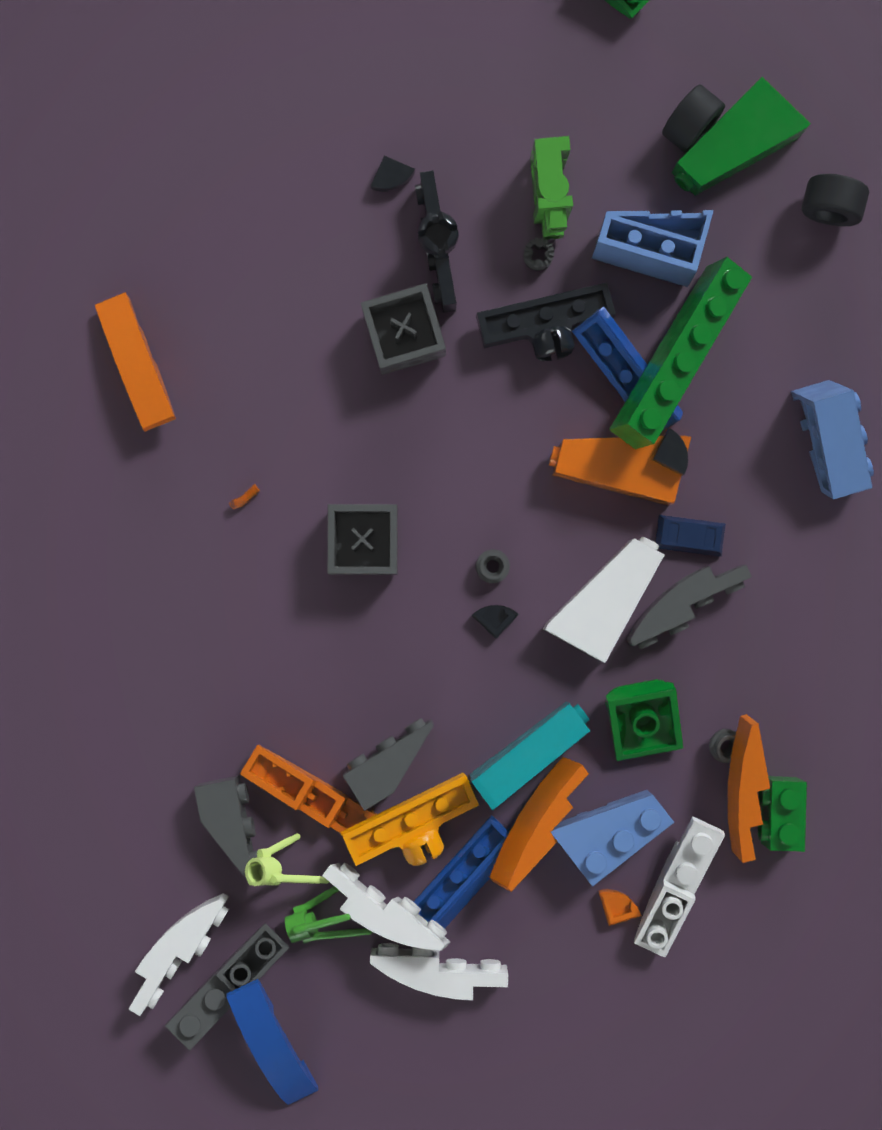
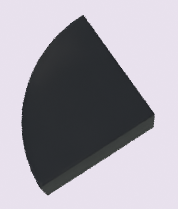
[371,155,415,192]
[652,428,688,476]
[471,605,519,639]

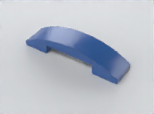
[227,979,319,1105]

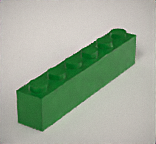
[609,257,752,449]

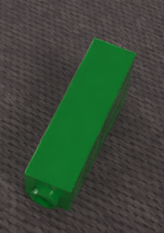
[672,77,811,196]

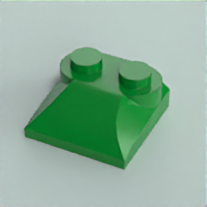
[605,679,684,761]

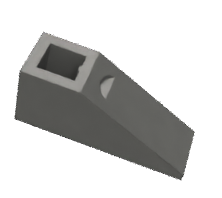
[343,718,434,811]
[194,776,258,880]

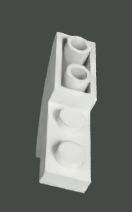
[634,816,725,957]
[322,863,451,951]
[129,893,229,1016]
[370,943,508,1001]

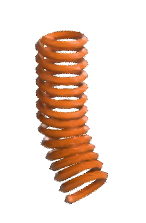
[229,484,260,509]

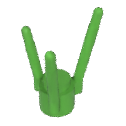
[285,886,372,944]

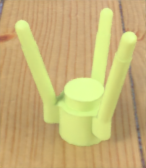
[245,833,329,886]

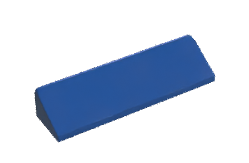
[572,307,683,432]
[414,815,510,929]

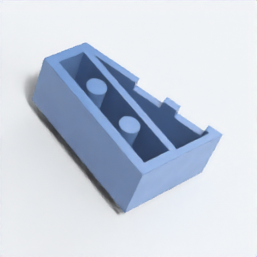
[591,210,714,287]
[791,380,874,500]
[551,790,674,886]

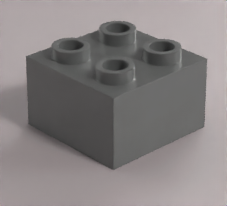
[361,283,446,375]
[327,504,398,575]

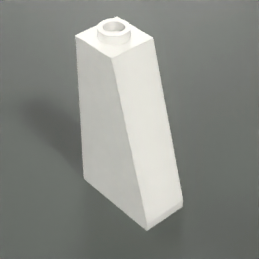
[543,536,664,663]

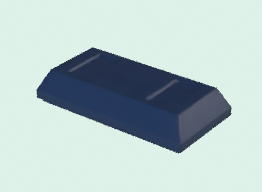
[655,515,726,557]

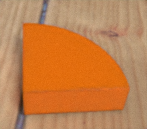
[598,889,642,926]

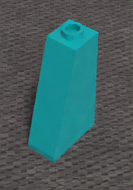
[470,701,590,810]

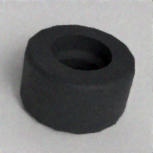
[662,84,725,153]
[801,173,869,227]

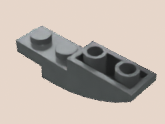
[626,565,752,649]
[165,923,290,1051]

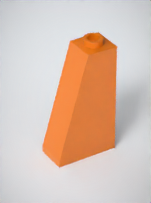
[549,436,691,506]

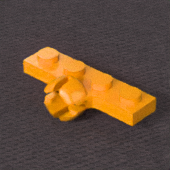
[340,773,479,866]

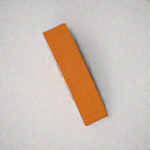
[95,292,176,432]
[728,714,770,863]
[240,745,377,833]
[489,757,589,892]

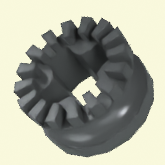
[523,237,555,271]

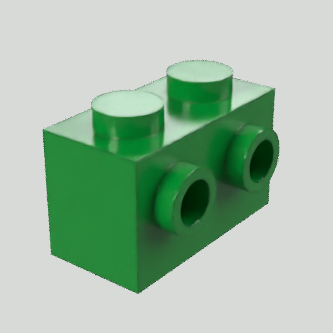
[758,776,807,852]

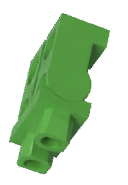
[530,136,573,240]

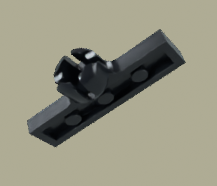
[415,170,459,313]
[476,283,616,362]

